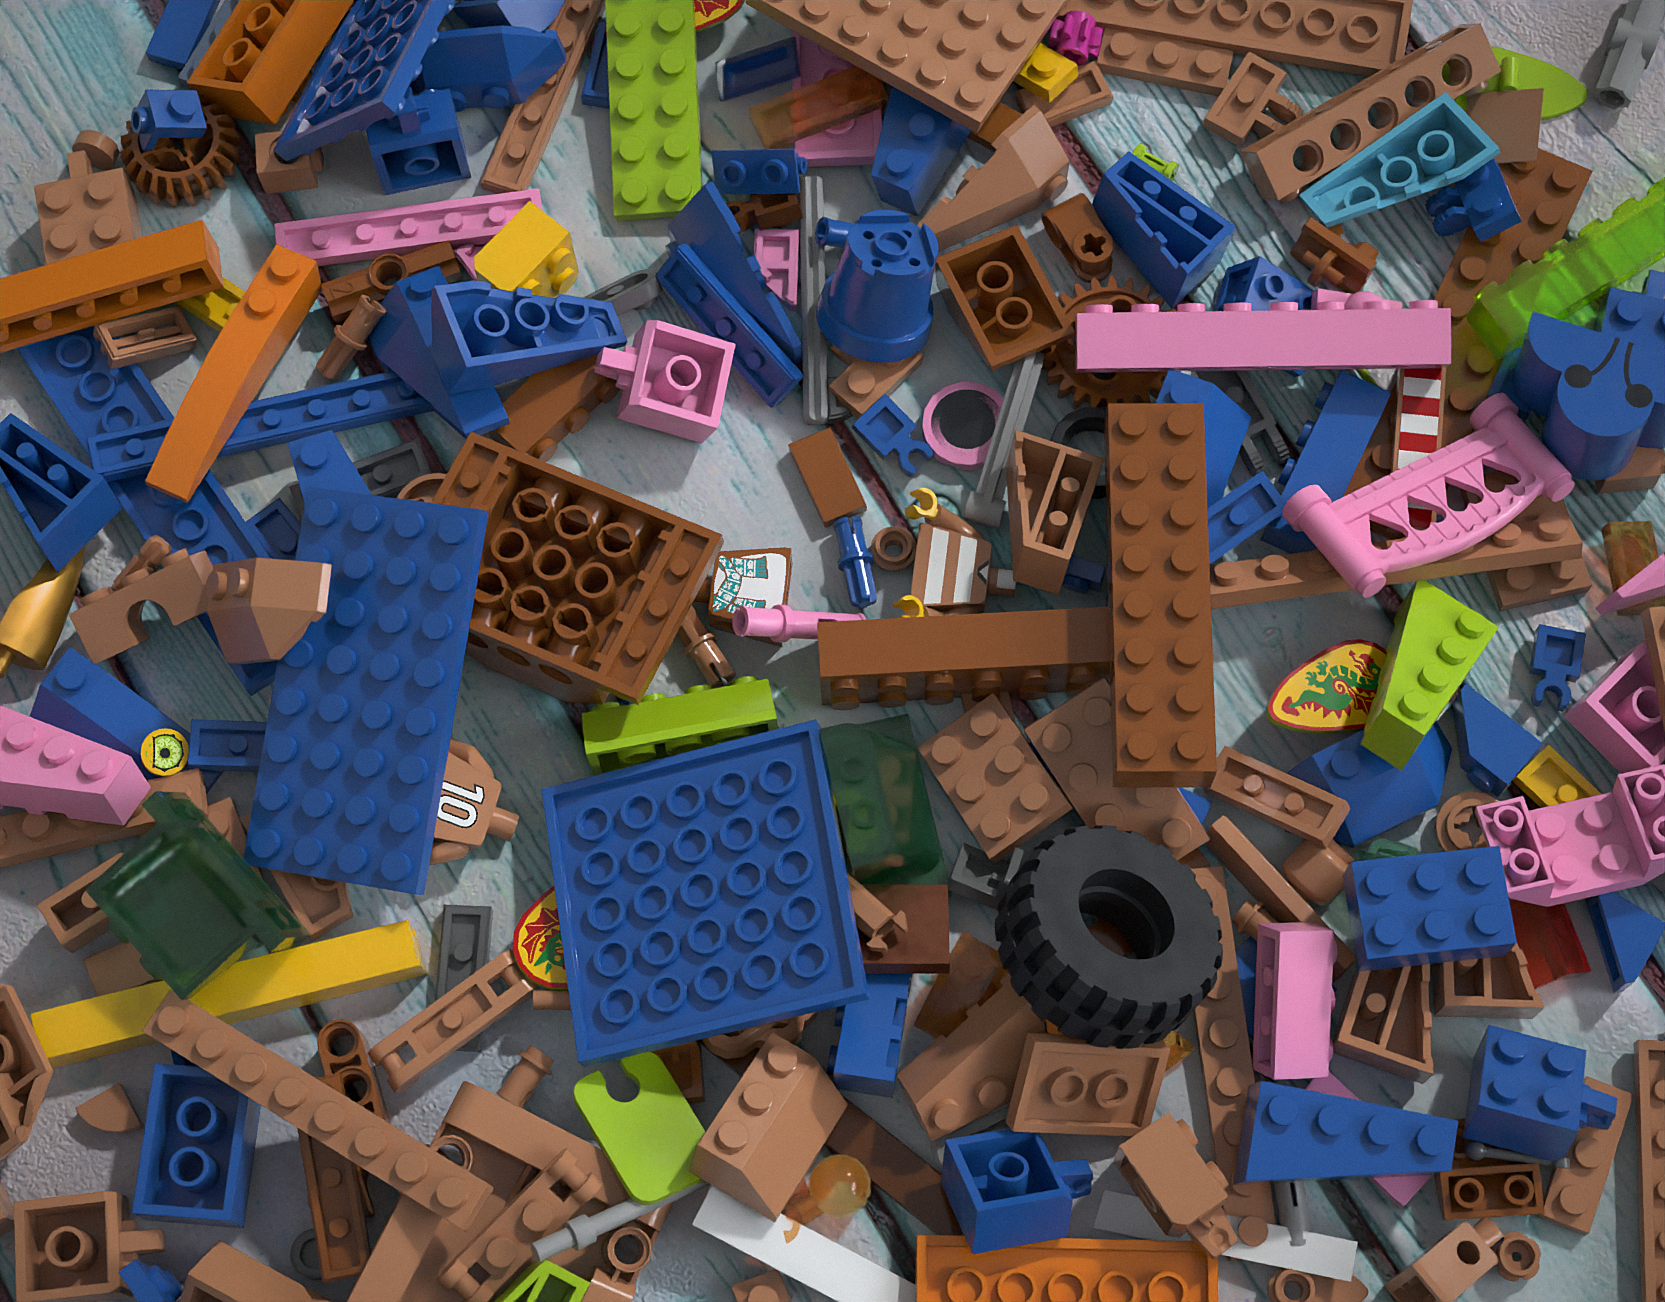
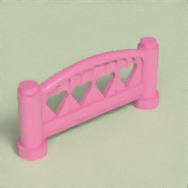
[1282,393,1575,598]

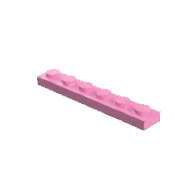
[274,188,543,266]

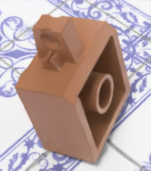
[34,150,143,265]
[1113,1112,1238,1260]
[14,1191,166,1302]

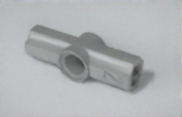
[1593,0,1665,109]

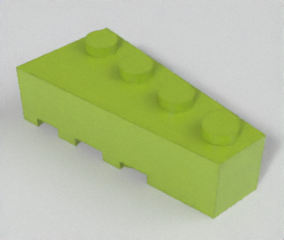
[1360,580,1499,771]

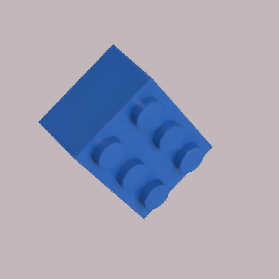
[1342,846,1517,972]
[132,1063,261,1228]

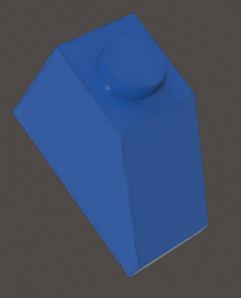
[1452,683,1543,797]

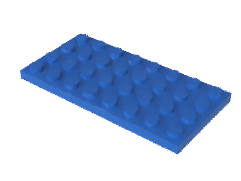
[242,487,489,895]

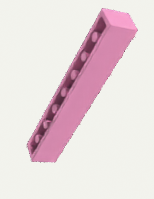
[1075,300,1451,373]

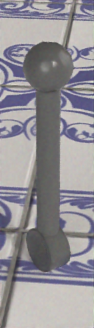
[1466,1141,1570,1169]

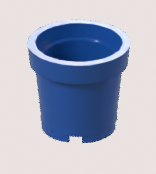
[816,209,939,362]

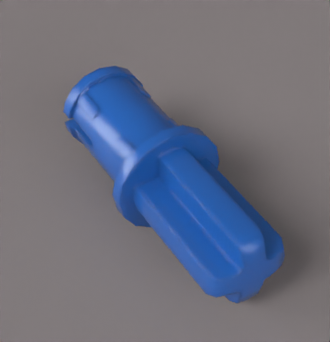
[833,516,877,609]

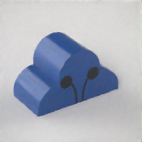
[1513,312,1665,481]

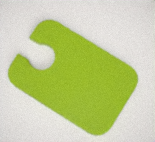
[573,1052,706,1205]

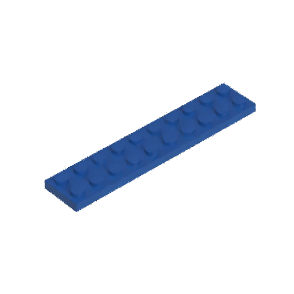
[17,321,278,697]

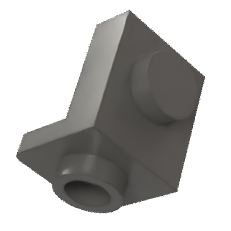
[947,842,1024,911]

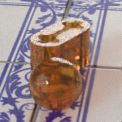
[783,1154,871,1244]

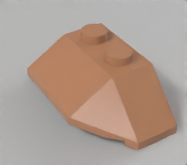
[205,558,332,665]
[0,983,53,1161]

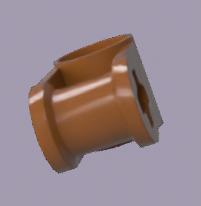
[1041,193,1113,283]

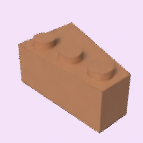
[1006,430,1104,595]
[1432,944,1545,1019]
[1332,964,1434,1084]

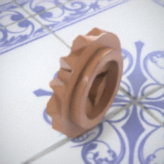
[1434,791,1499,852]

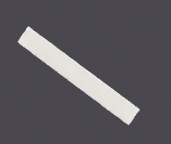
[1094,1190,1358,1282]

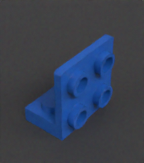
[1213,256,1314,377]

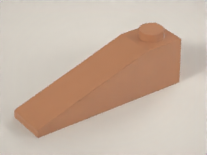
[917,105,1070,252]

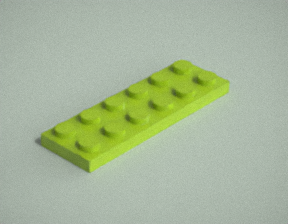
[605,0,703,221]

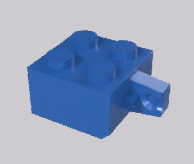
[366,87,471,196]
[1593,269,1665,353]
[1463,1025,1617,1161]
[941,1129,1093,1255]

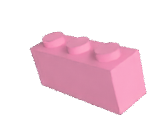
[1253,922,1337,1080]

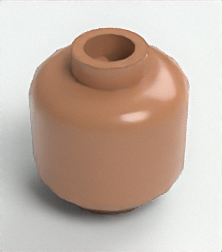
[1282,839,1354,906]

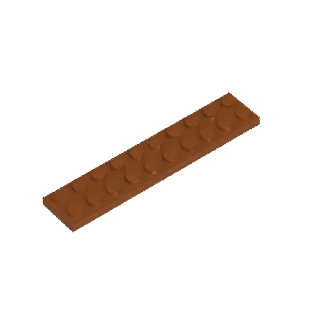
[1343,148,1593,540]

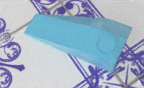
[1299,92,1500,228]

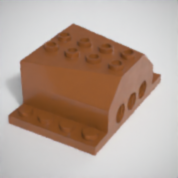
[431,432,724,706]

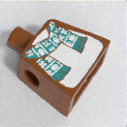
[693,547,793,646]

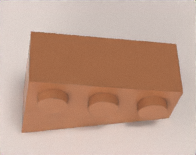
[896,974,1046,1142]

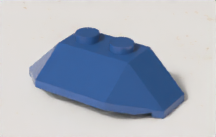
[408,25,566,112]
[1284,721,1452,848]

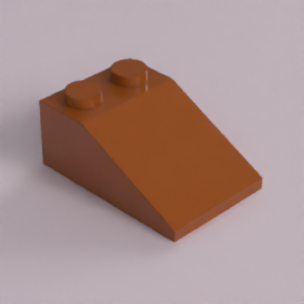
[935,225,1075,371]

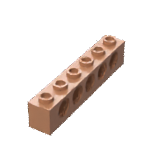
[1240,23,1501,203]

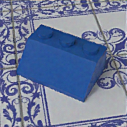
[1156,368,1252,508]

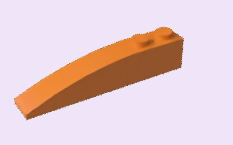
[145,244,322,503]

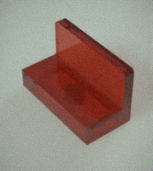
[1509,898,1592,990]

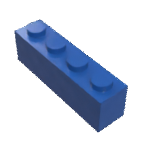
[1260,370,1391,554]

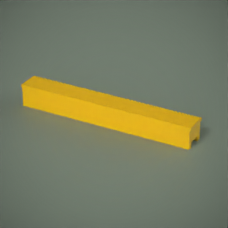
[30,920,427,1069]

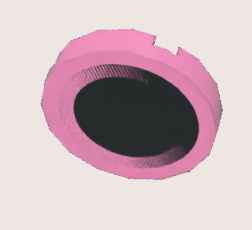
[922,381,1004,471]

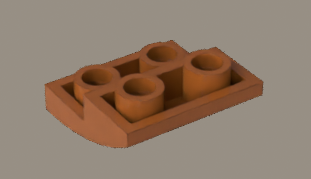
[1434,1118,1545,1221]

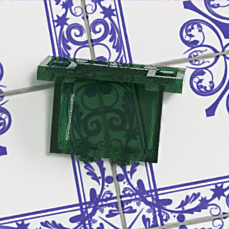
[819,713,952,897]
[85,791,311,1001]

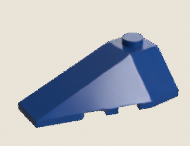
[665,181,802,366]

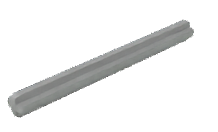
[799,176,828,425]

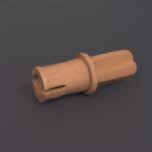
[316,295,386,380]
[677,605,736,689]

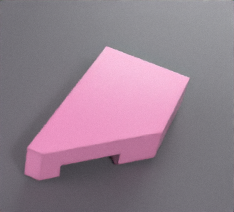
[754,229,799,311]

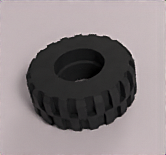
[994,825,1223,1049]

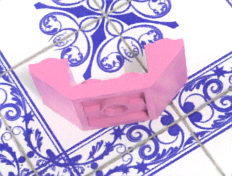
[1475,764,1665,907]

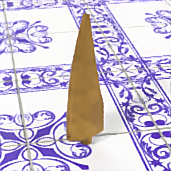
[0,544,87,678]

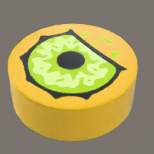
[140,728,189,777]

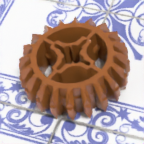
[120,94,241,208]

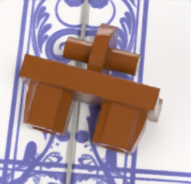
[1290,218,1378,294]

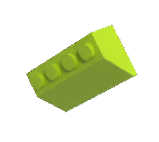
[581,676,778,776]

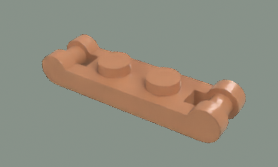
[368,949,540,1094]
[437,1148,603,1302]

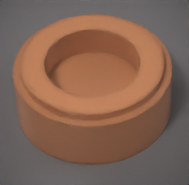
[72,130,120,170]

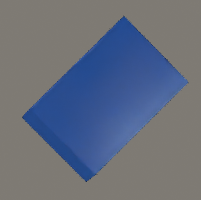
[1586,892,1665,993]

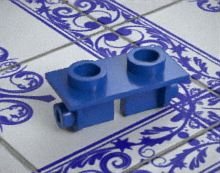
[711,149,807,194]

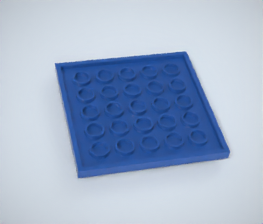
[542,719,870,1067]

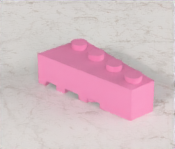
[0,705,151,825]

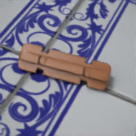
[107,535,172,594]

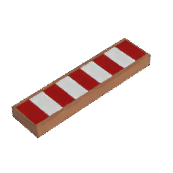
[1386,366,1447,534]

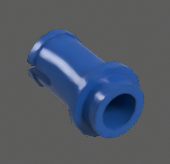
[815,217,859,248]

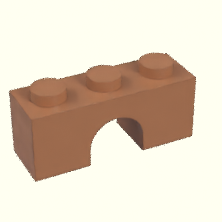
[68,548,213,664]

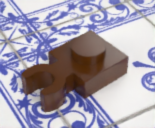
[726,193,803,234]

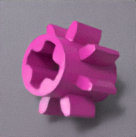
[1048,11,1103,66]

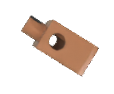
[1384,1218,1504,1302]

